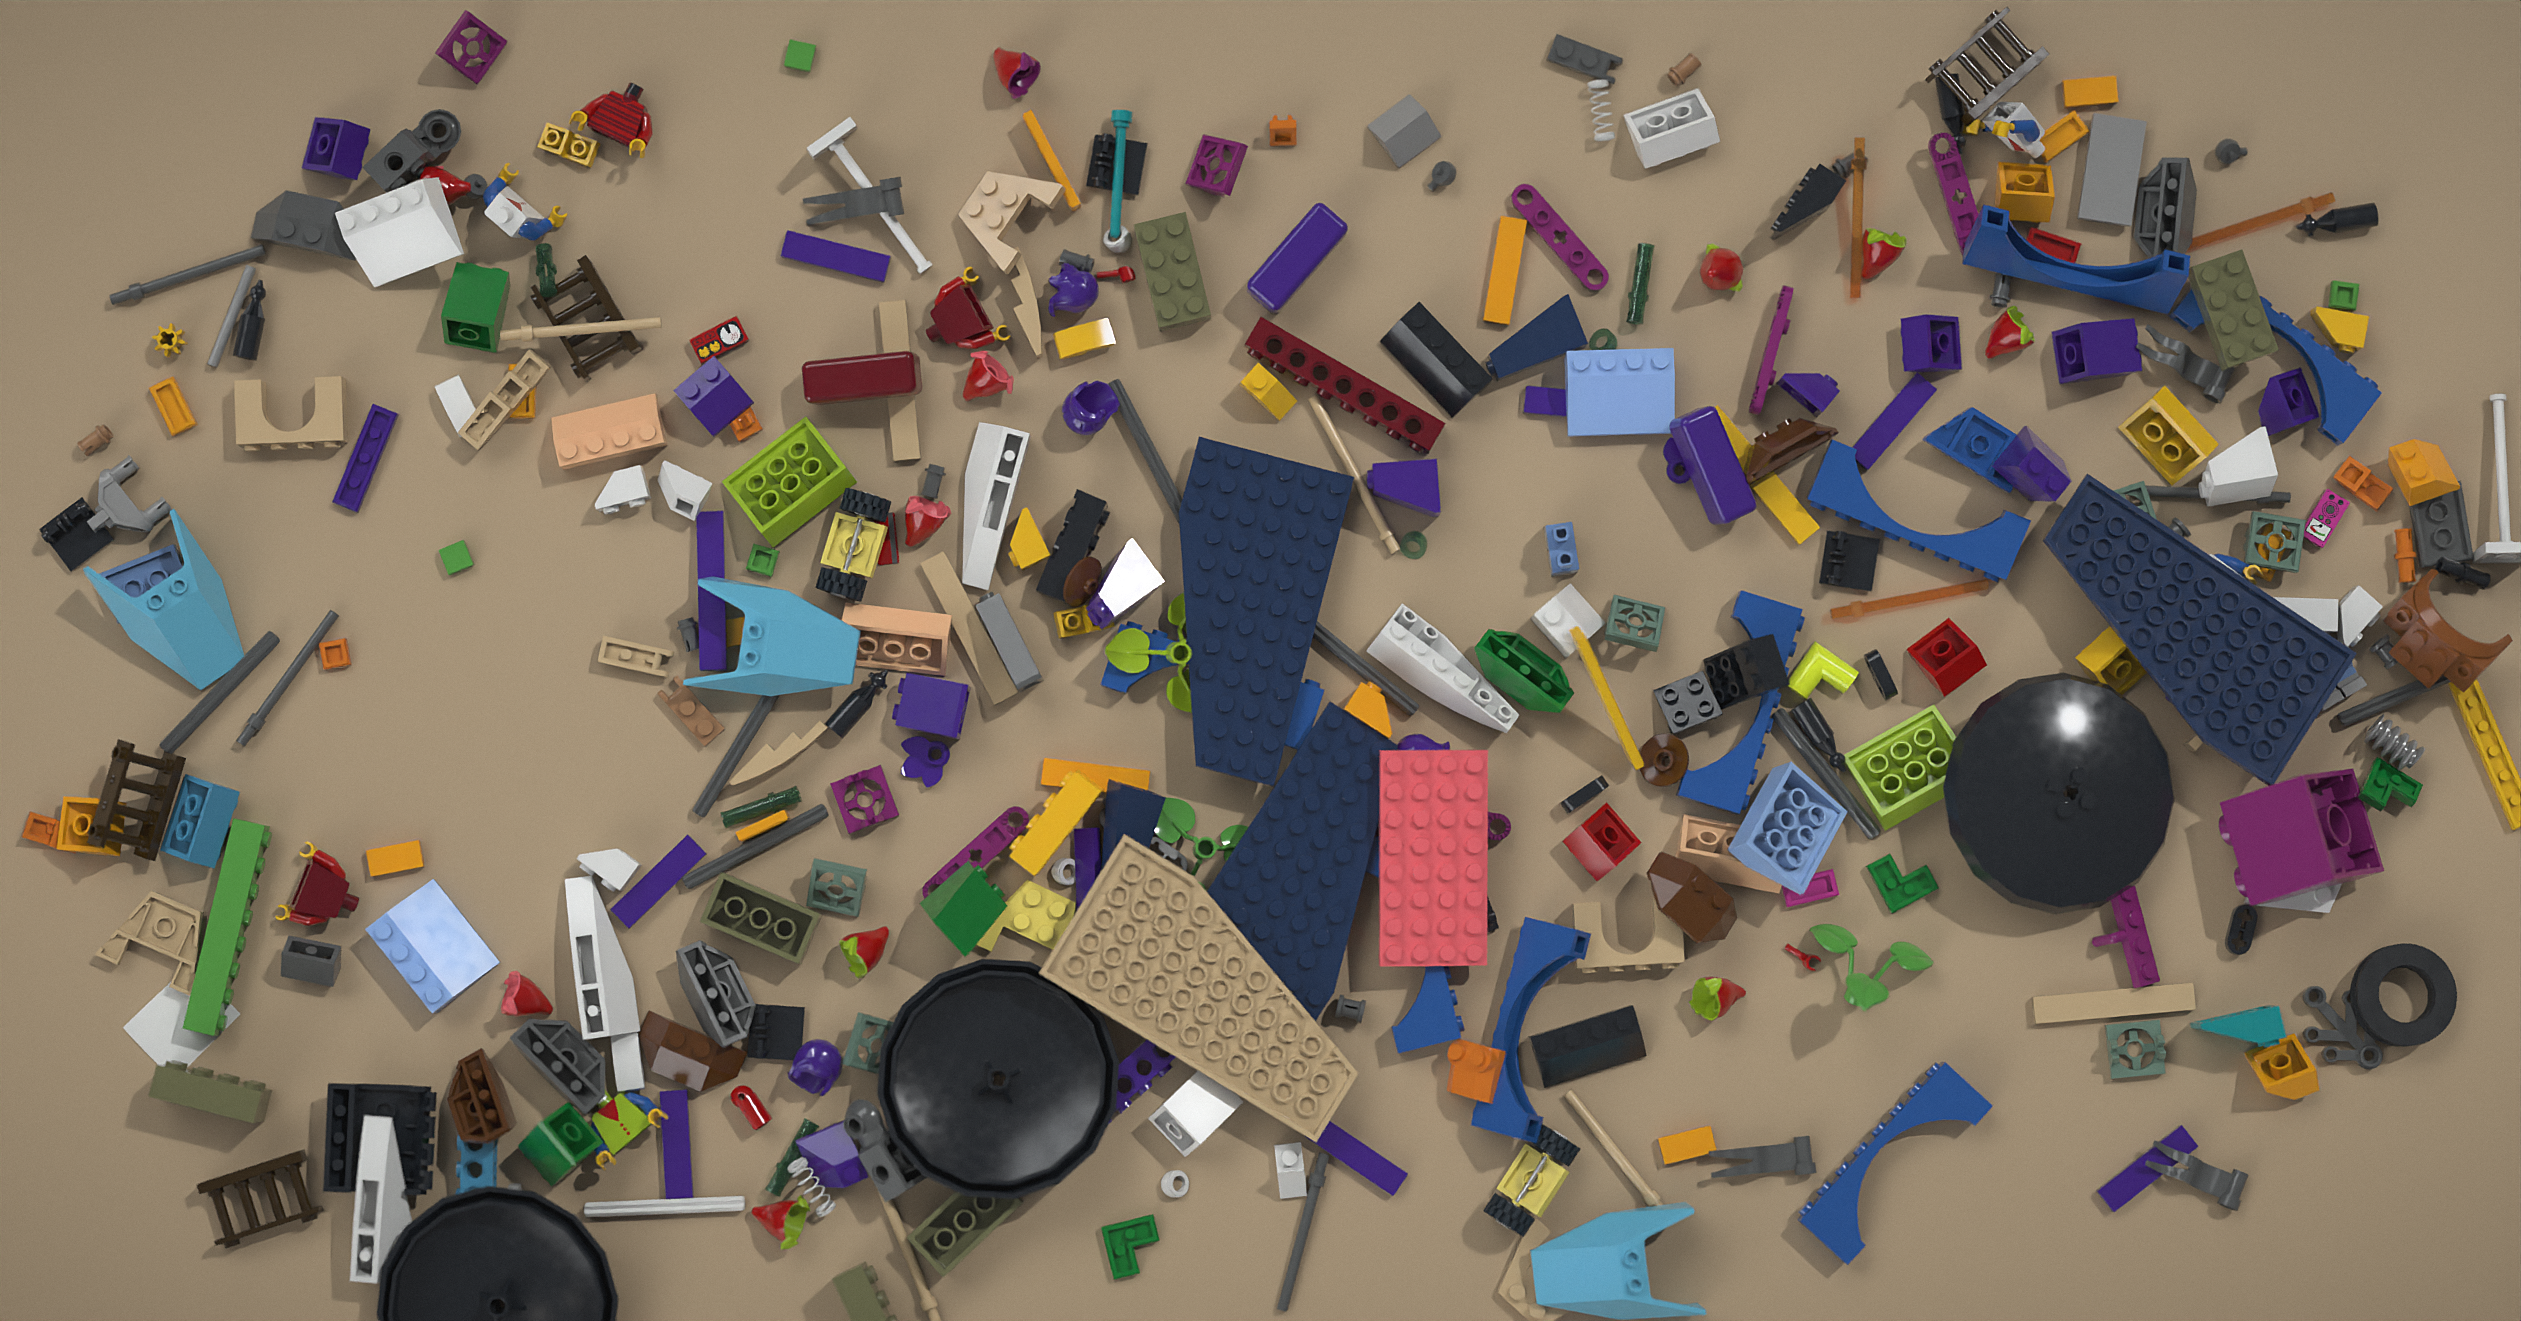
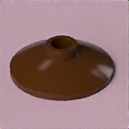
[1063,556,1102,607]
[1640,733,1689,787]

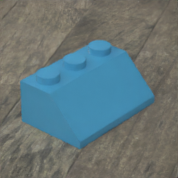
[160,774,240,869]

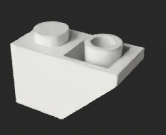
[658,460,712,521]
[595,465,651,514]
[2337,585,2383,647]
[577,849,642,892]

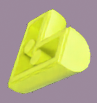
[1786,641,1859,700]

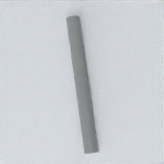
[207,265,256,368]

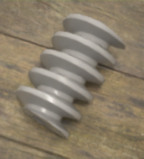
[2364,714,2425,771]

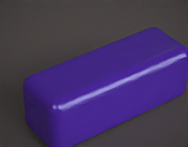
[1246,203,1348,314]
[1669,406,1757,525]

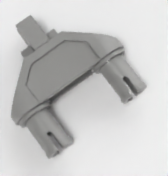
[87,455,172,533]

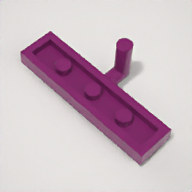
[2092,885,2160,988]

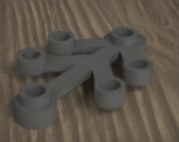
[2303,986,2383,1069]

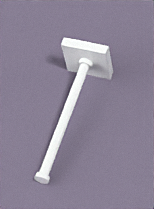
[807,117,933,274]
[2473,394,2521,563]

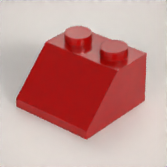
[1906,618,1987,697]
[1562,802,1642,881]

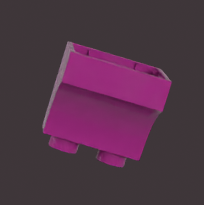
[2219,768,2384,906]

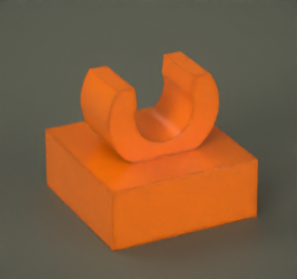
[1269,115,1297,146]
[730,406,763,442]

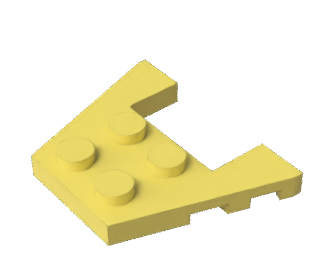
[977,880,1076,952]

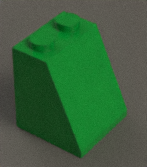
[441,262,510,353]
[920,861,1007,957]
[518,1101,604,1187]

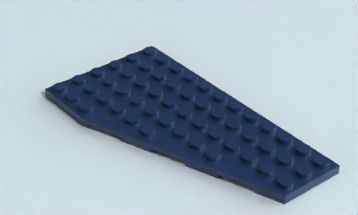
[1179,437,1354,787]
[2043,474,2357,786]
[1207,701,1398,1021]

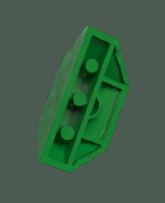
[1474,629,1574,713]

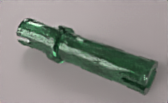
[1626,243,1655,325]
[720,786,802,829]
[765,1118,820,1197]

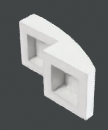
[435,375,476,437]
[611,1032,645,1093]

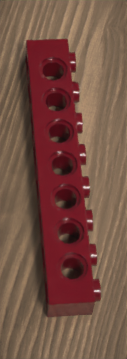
[1245,317,1446,454]

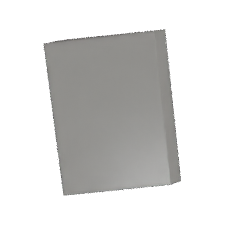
[1367,94,1441,168]

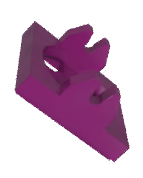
[435,10,508,85]
[1185,134,1248,198]
[830,765,899,834]

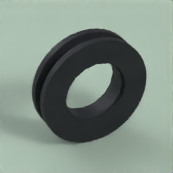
[2350,943,2457,1047]

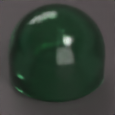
[1589,328,1618,350]
[1400,531,1427,559]

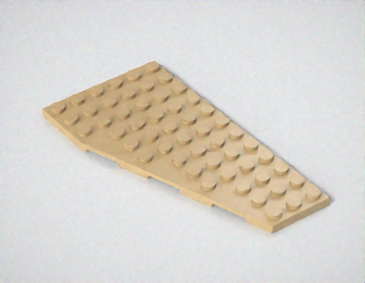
[1039,834,1358,1142]

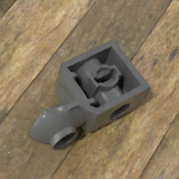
[362,109,461,193]
[843,1099,928,1203]

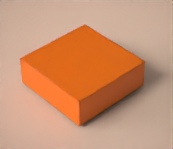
[319,638,352,670]

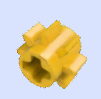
[152,323,188,357]

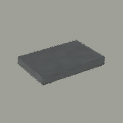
[2409,481,2474,568]

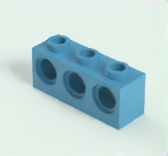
[456,1134,498,1194]

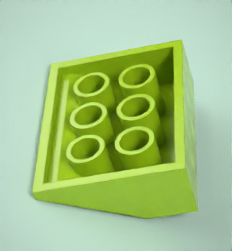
[722,416,857,547]
[1844,704,1956,831]

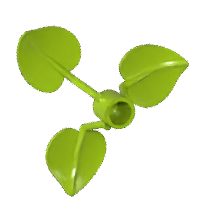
[1105,592,1192,713]

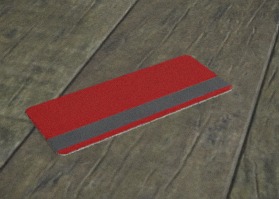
[874,512,899,565]

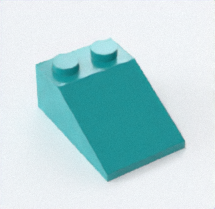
[2190,1005,2286,1047]

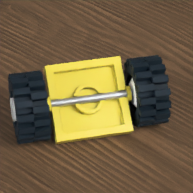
[815,488,892,602]
[1483,1124,1580,1237]

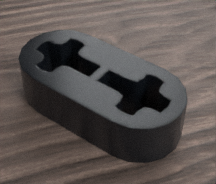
[1864,649,1898,700]
[1560,775,1609,814]
[2225,905,2258,955]

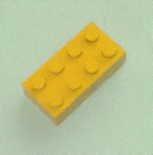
[1009,770,1104,876]

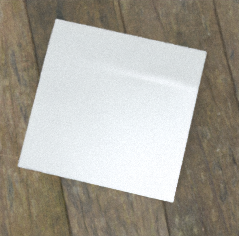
[123,982,240,1067]

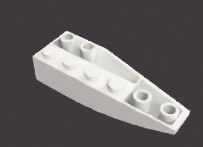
[962,422,1031,590]
[1367,604,1519,733]
[565,876,640,1040]
[350,1115,412,1283]

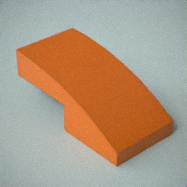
[2333,456,2393,512]
[21,811,76,854]

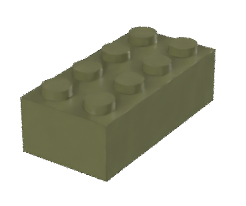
[1134,212,1211,331]
[2188,249,2279,371]
[700,872,823,964]
[148,1060,272,1123]
[907,1192,1024,1277]
[832,1261,898,1321]

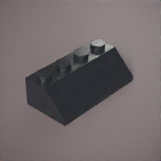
[1379,301,1493,418]
[1528,1005,1647,1088]

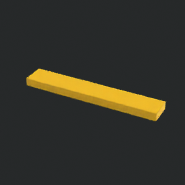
[1715,405,1820,545]
[1569,626,1644,770]
[2448,679,2521,830]

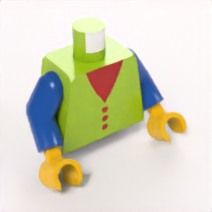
[590,1090,668,1171]

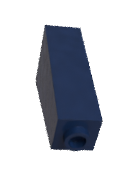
[1485,294,1588,381]
[1101,779,1166,871]

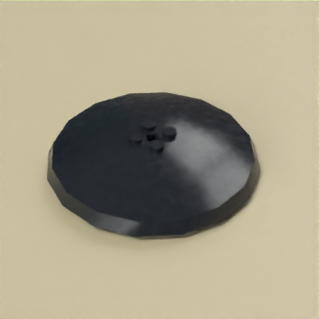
[1943,673,2175,914]
[877,959,1119,1199]
[377,1186,619,1321]

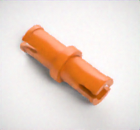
[2394,528,2416,583]

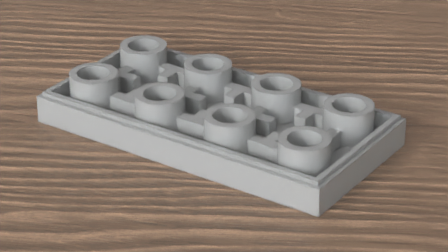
[2077,113,2147,227]

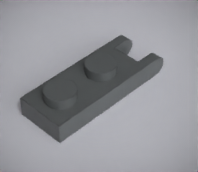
[1547,34,1623,84]

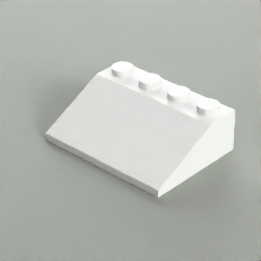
[335,177,464,287]

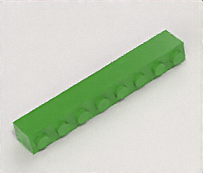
[182,818,272,1036]

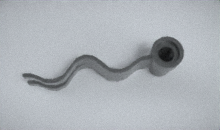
[803,177,904,225]
[2136,324,2235,404]
[1709,1136,1817,1178]
[2145,1140,2249,1211]

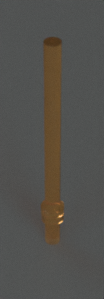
[1850,137,1867,298]
[2188,192,2335,250]
[1830,579,1989,619]

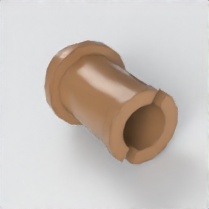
[1667,53,1702,86]
[77,424,114,456]

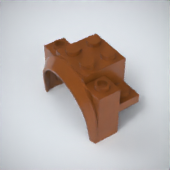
[2383,569,2513,693]

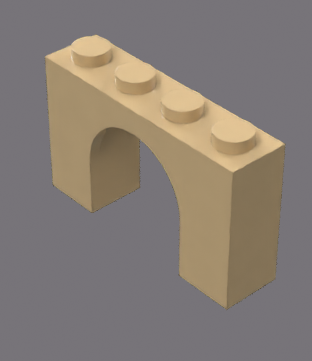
[234,376,348,451]
[1572,899,1685,973]

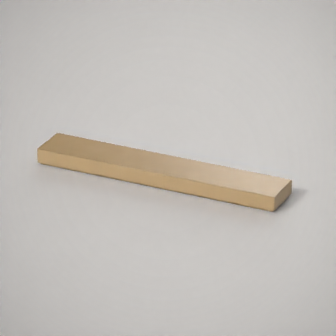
[879,300,921,462]
[920,551,1018,705]
[2032,983,2196,1024]

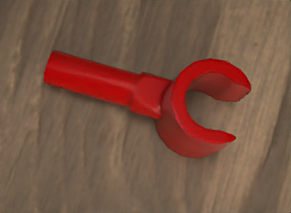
[1097,266,1136,283]
[1784,943,1821,971]

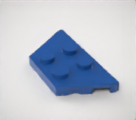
[1923,407,2017,493]

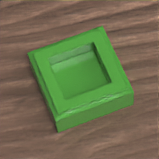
[784,39,816,72]
[2328,280,2359,311]
[439,540,474,575]
[746,544,780,577]

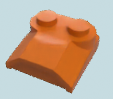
[1447,1039,1506,1104]

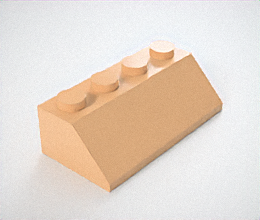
[551,393,668,470]
[842,602,952,676]
[1676,814,1782,893]

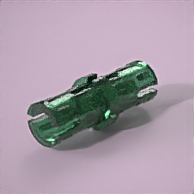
[535,243,557,297]

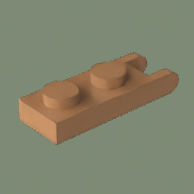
[657,675,725,747]

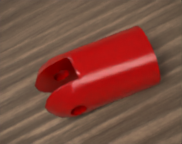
[731,1085,773,1130]

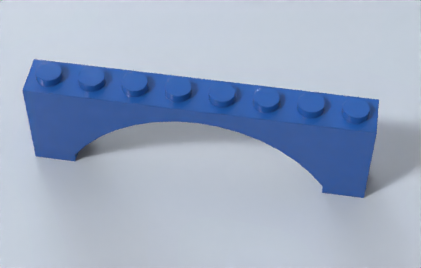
[1962,205,2190,314]
[2169,287,2382,446]
[1806,439,2031,582]
[1676,590,1805,815]
[1100,621,1324,750]
[1365,836,1465,1053]
[1471,917,1591,1143]
[1797,1062,1993,1265]

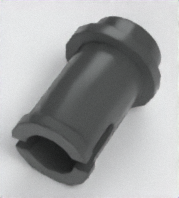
[1832,148,1868,178]
[1059,249,1095,273]
[1989,272,2012,308]
[921,464,946,499]
[677,617,699,652]

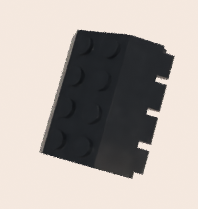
[323,1083,437,1195]

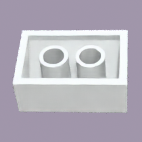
[1624,89,1720,169]

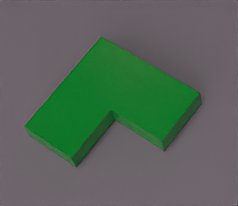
[2358,757,2423,812]
[1866,854,1939,913]
[1101,1214,1160,1280]

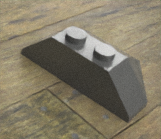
[2134,158,2197,258]
[251,190,356,261]
[676,940,756,1048]
[509,1019,605,1115]

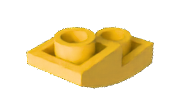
[537,123,601,168]
[1053,318,1115,359]
[1053,605,1115,639]

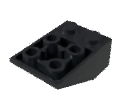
[1770,163,1846,240]
[1703,634,1790,710]

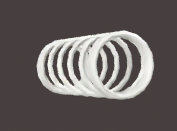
[1587,80,1615,141]
[788,1158,836,1217]

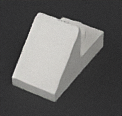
[1274,1142,1307,1199]

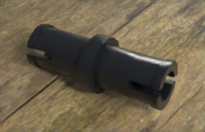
[2435,557,2491,590]

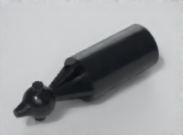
[1935,74,1966,155]
[2296,202,2378,236]
[233,280,266,361]
[825,670,888,739]
[1791,698,1846,772]

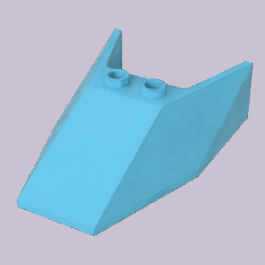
[83,509,244,690]
[683,576,861,696]
[1530,1202,1706,1320]

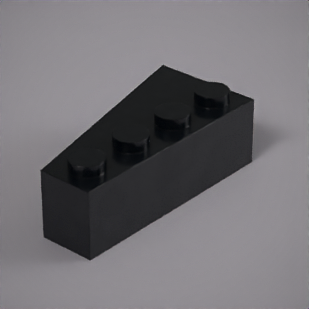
[1036,489,1111,604]

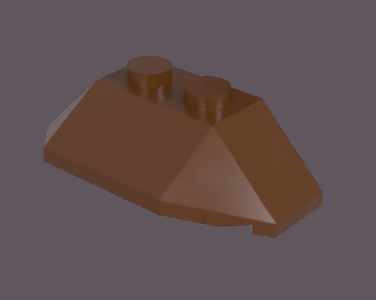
[1744,418,1839,485]
[1646,852,1737,943]
[638,1010,748,1092]
[447,1048,517,1144]

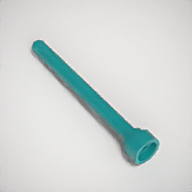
[1110,110,1133,238]

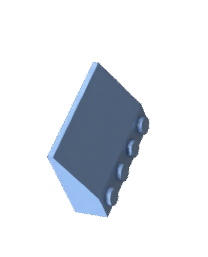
[1564,348,1675,436]
[1728,762,1848,895]
[366,879,501,1013]

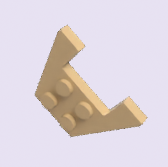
[958,171,1066,275]
[95,891,203,996]
[1498,1215,1570,1321]

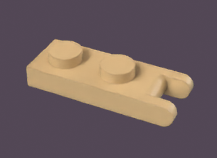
[597,636,674,678]

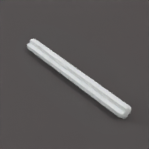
[584,1196,745,1217]

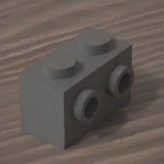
[281,935,341,987]

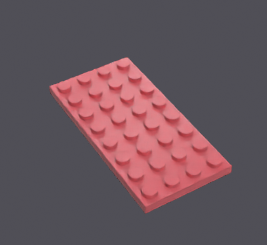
[1379,750,1488,967]

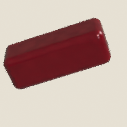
[802,351,922,405]

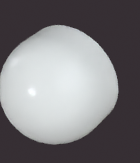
[1103,225,1132,253]
[1051,858,1076,885]
[1161,1170,1189,1197]

